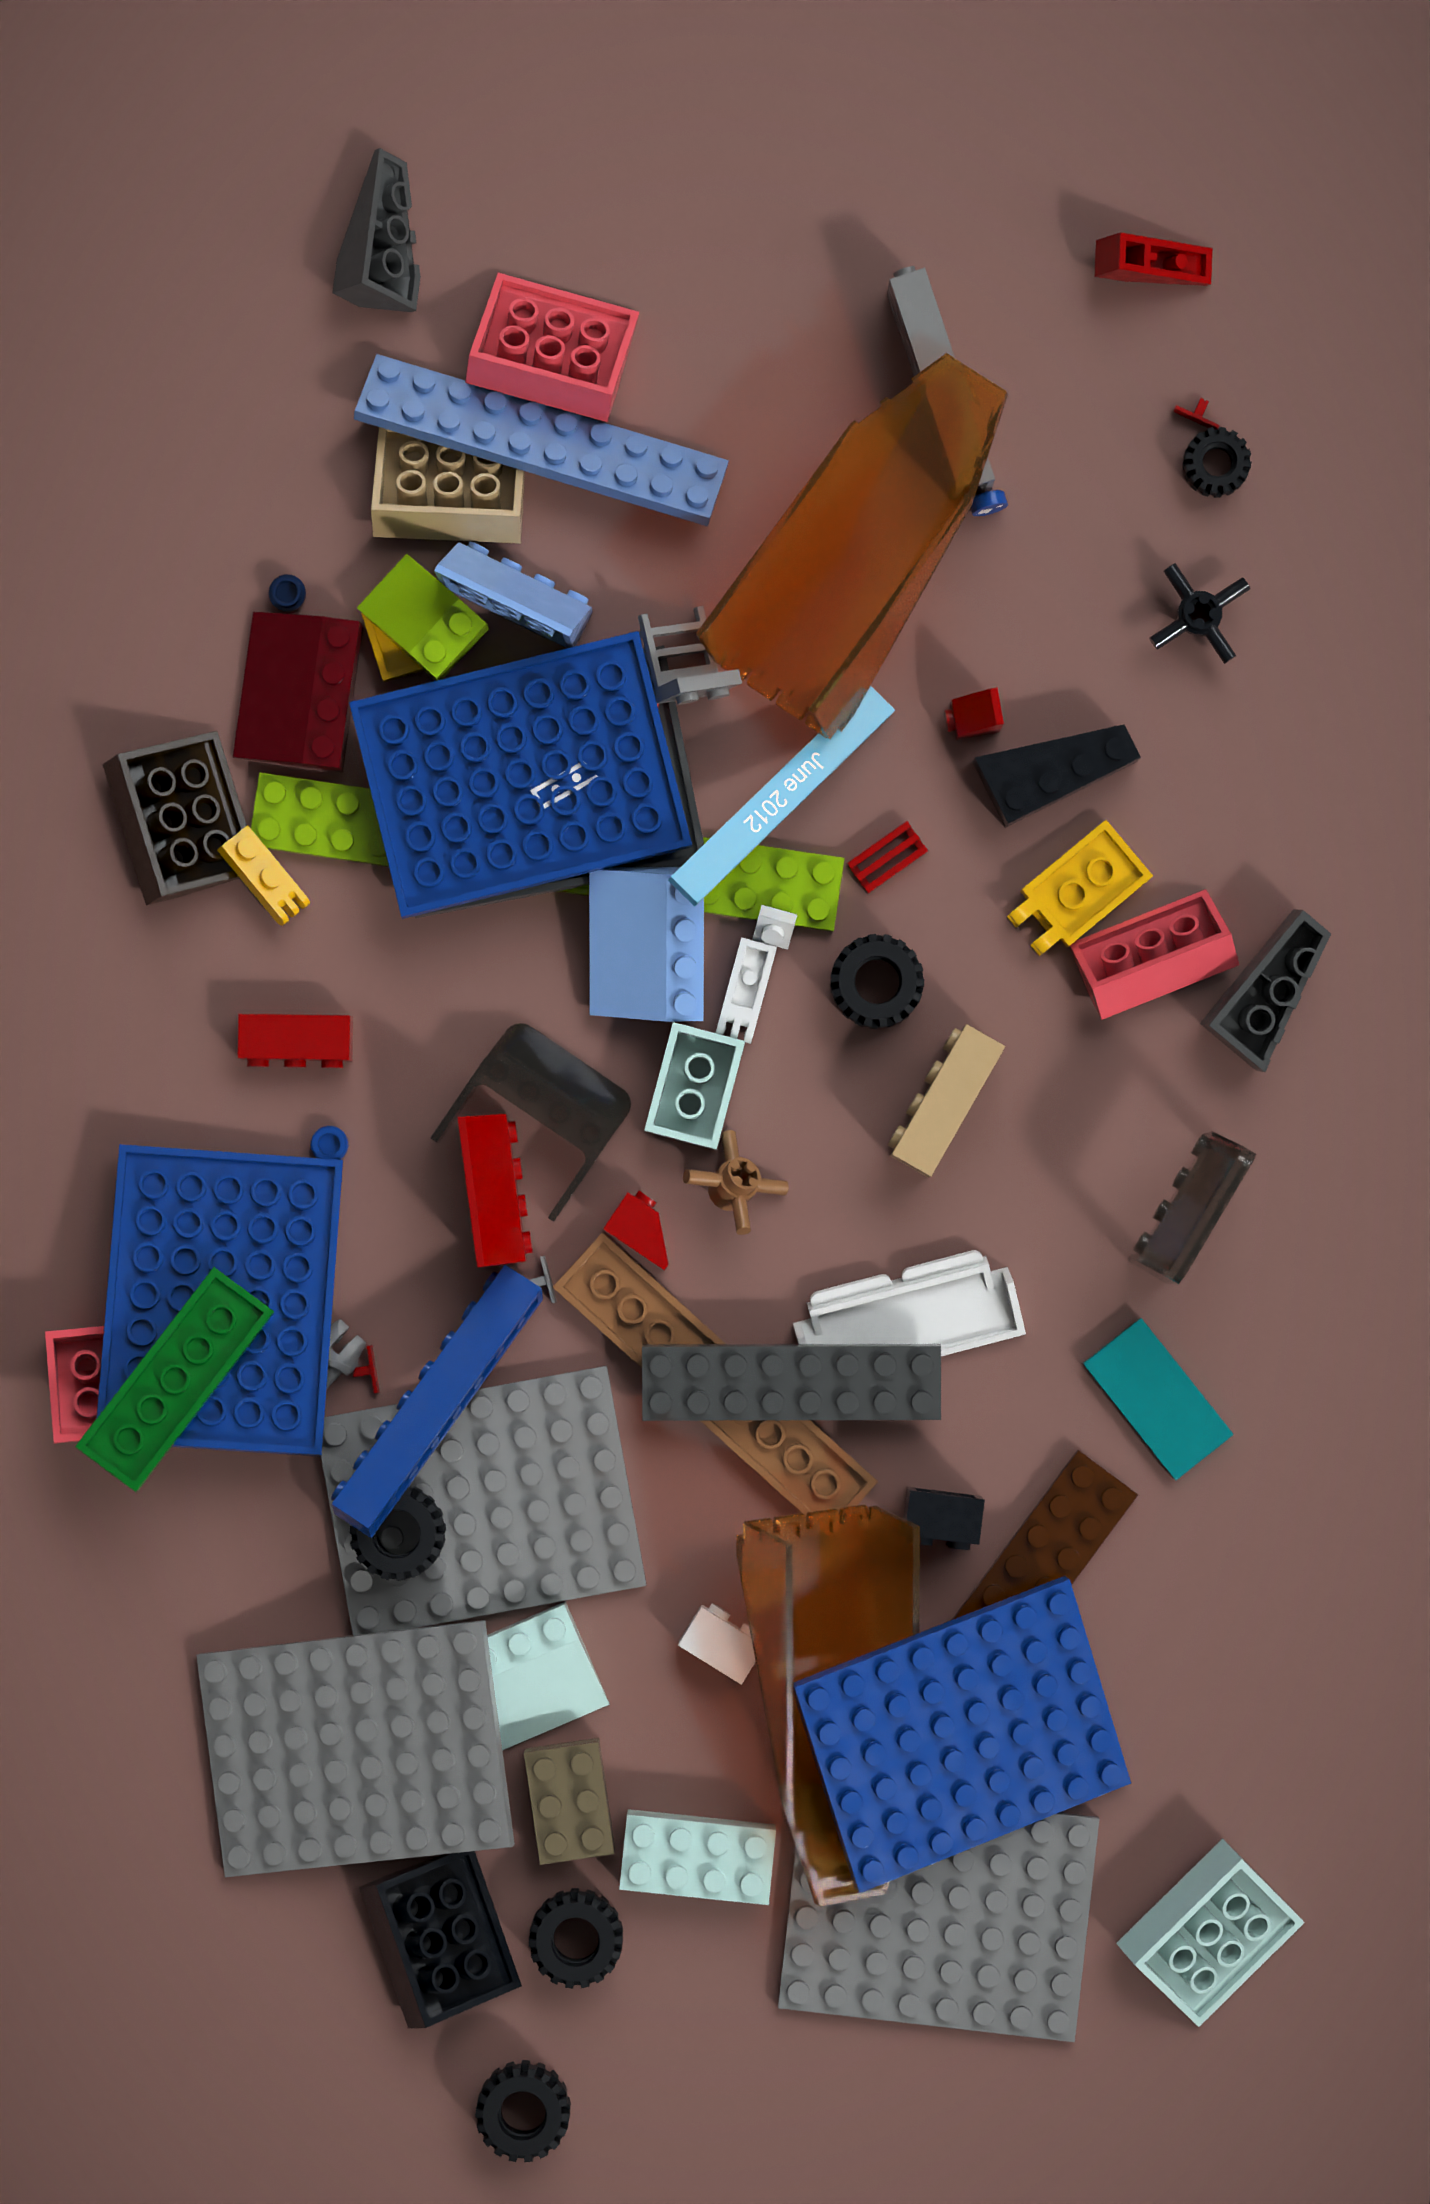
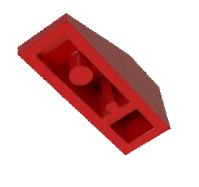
[1094,232,1213,286]

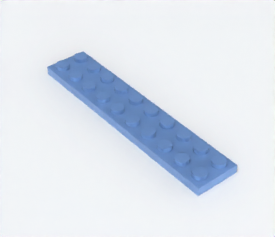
[354,354,729,527]

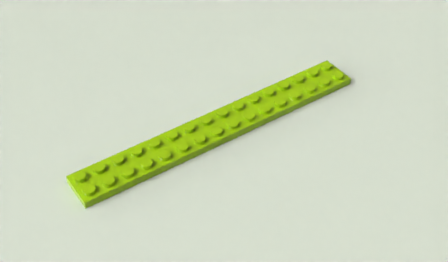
[251,772,845,932]

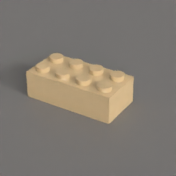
[888,1024,1006,1178]

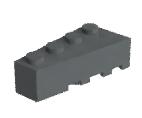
[1200,909,1331,1072]

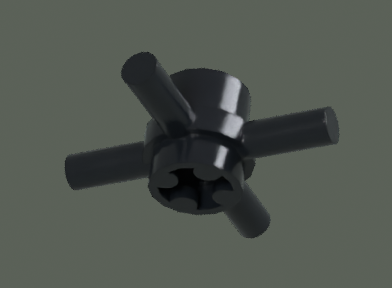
[1149,563,1250,664]

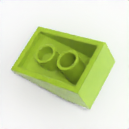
[357,554,489,681]

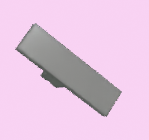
[530,1256,557,1303]

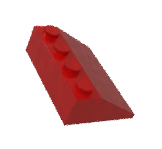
[457,1114,533,1267]

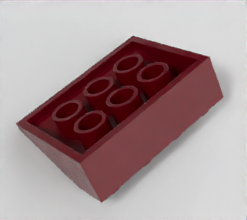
[233,611,363,773]

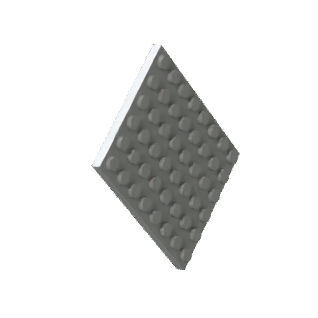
[321,1366,647,1635]
[196,1620,515,1877]
[778,1783,1099,2042]

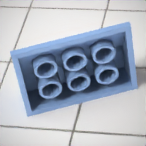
[434,541,593,648]
[589,867,704,1022]

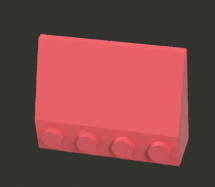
[465,273,639,422]

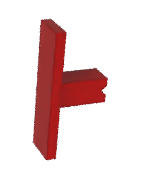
[1173,398,1220,430]
[353,1345,380,1394]

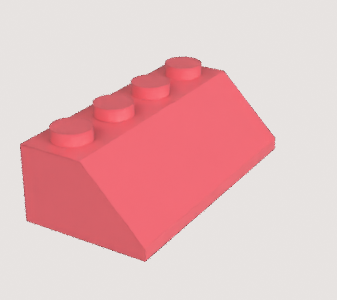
[1070,889,1239,1020]

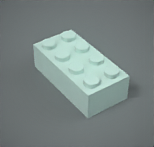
[619,1809,776,1905]

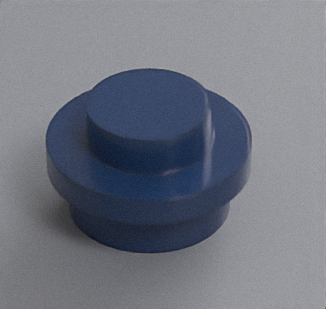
[269,574,306,612]

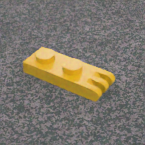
[217,825,310,926]

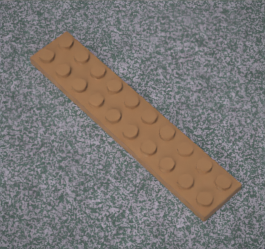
[553,1232,878,1537]

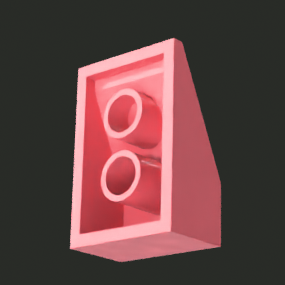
[45,1326,104,1444]

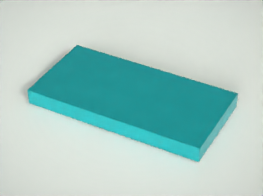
[1082,1318,1234,1481]

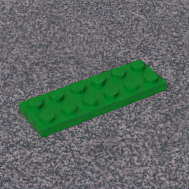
[75,1267,274,1493]

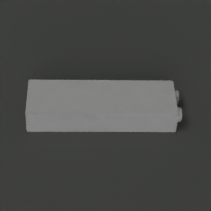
[887,266,995,503]

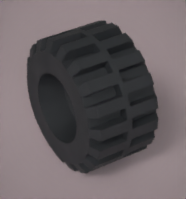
[830,934,924,1029]
[349,1487,446,1581]
[529,1888,623,1989]
[475,2060,571,2163]

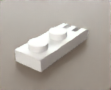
[716,937,777,1044]

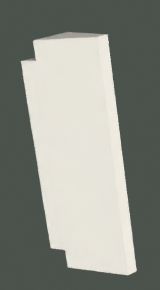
[793,1250,1026,1356]

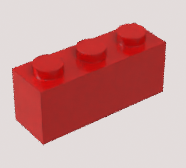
[238,1014,353,1068]

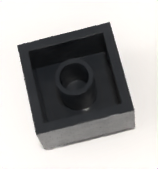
[902,1487,985,1550]

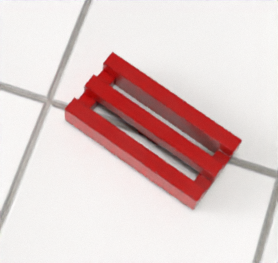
[847,821,928,894]

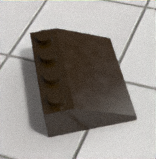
[102,731,247,906]

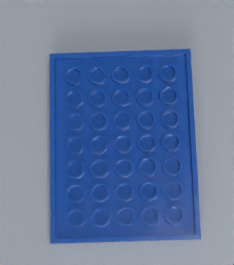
[349,631,692,919]
[97,1144,343,1457]
[790,1576,1131,1893]

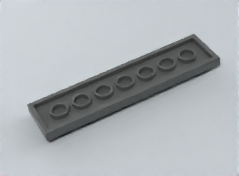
[642,1344,941,1421]

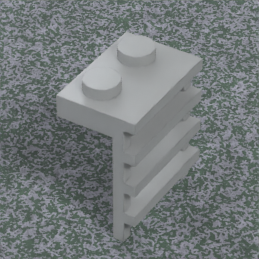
[638,606,742,705]

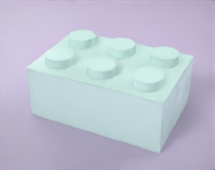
[644,1022,745,1150]

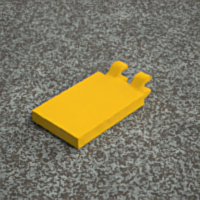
[1007,820,1153,957]

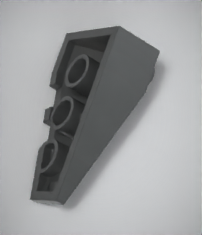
[332,148,421,312]

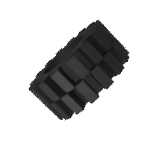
[1182,427,1252,498]

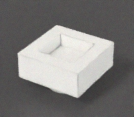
[752,905,797,950]

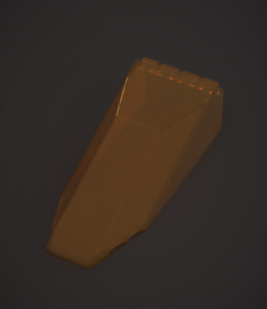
[696,353,1008,739]
[736,1504,920,1907]

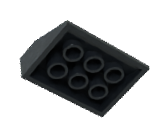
[359,1851,522,2028]

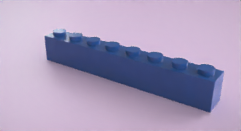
[331,1265,543,1538]

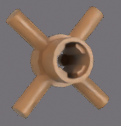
[683,1130,789,1235]

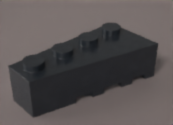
[972,724,1141,828]

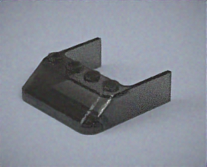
[431,1023,631,1222]
[1127,1131,1256,1284]

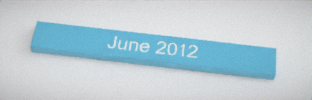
[668,685,895,906]

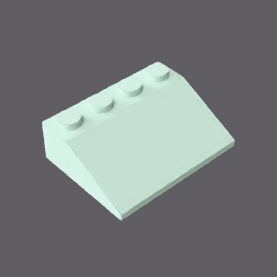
[487,1601,610,1751]
[1116,1838,1305,2027]

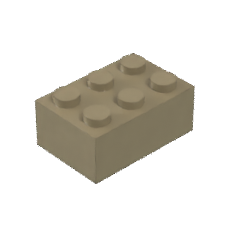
[524,1738,615,1865]

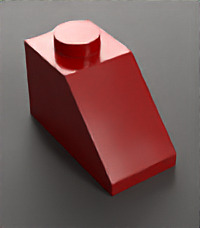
[944,687,1004,740]
[603,1190,669,1271]

